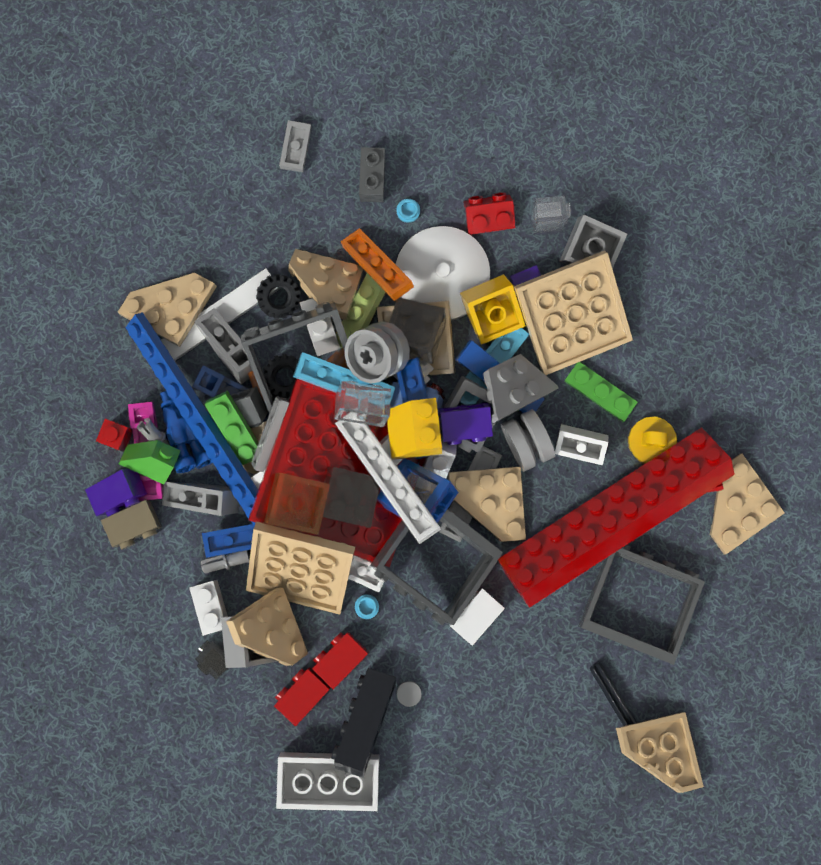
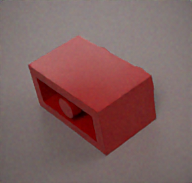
[312,632,369,690]
[274,667,331,727]

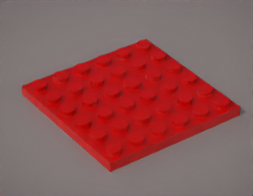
[248,379,426,567]

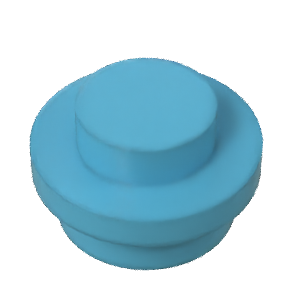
[396,199,420,223]
[355,594,379,619]

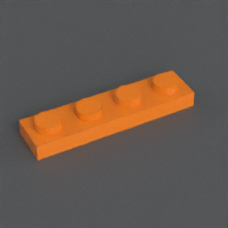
[340,228,414,301]

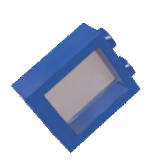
[376,458,459,523]

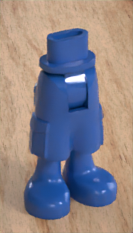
[160,391,213,473]

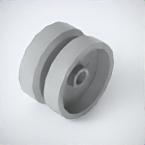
[345,321,410,384]
[501,409,555,472]

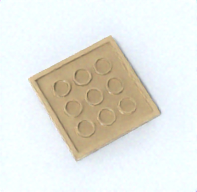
[514,250,633,375]
[246,522,355,614]

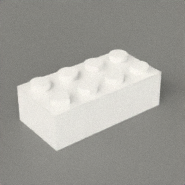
[276,752,379,811]

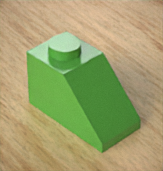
[119,440,181,485]

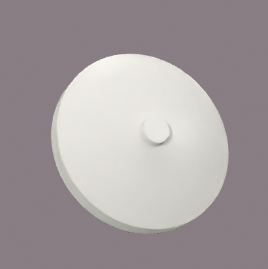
[396,226,490,320]

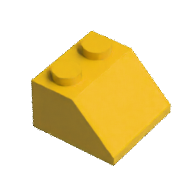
[460,274,525,345]
[386,398,442,460]

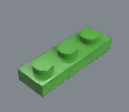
[564,362,638,422]
[204,391,259,465]

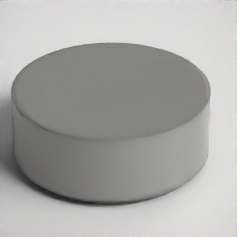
[397,681,421,707]

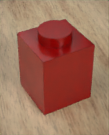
[96,419,133,452]

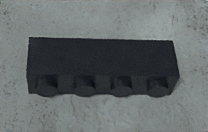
[331,668,396,778]

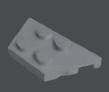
[483,354,558,423]

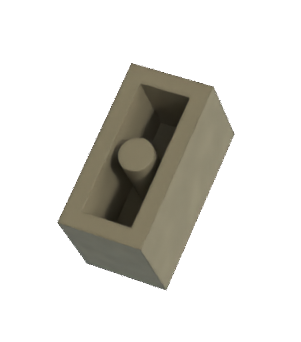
[101,500,162,550]

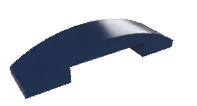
[192,366,269,422]

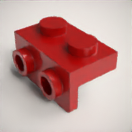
[463,192,515,235]

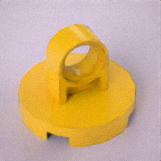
[628,417,677,464]

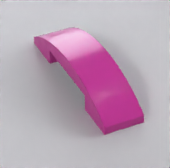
[128,402,163,501]

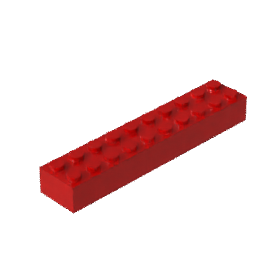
[498,427,735,608]

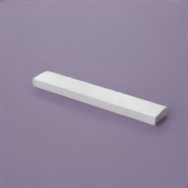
[161,269,280,361]
[335,410,441,544]

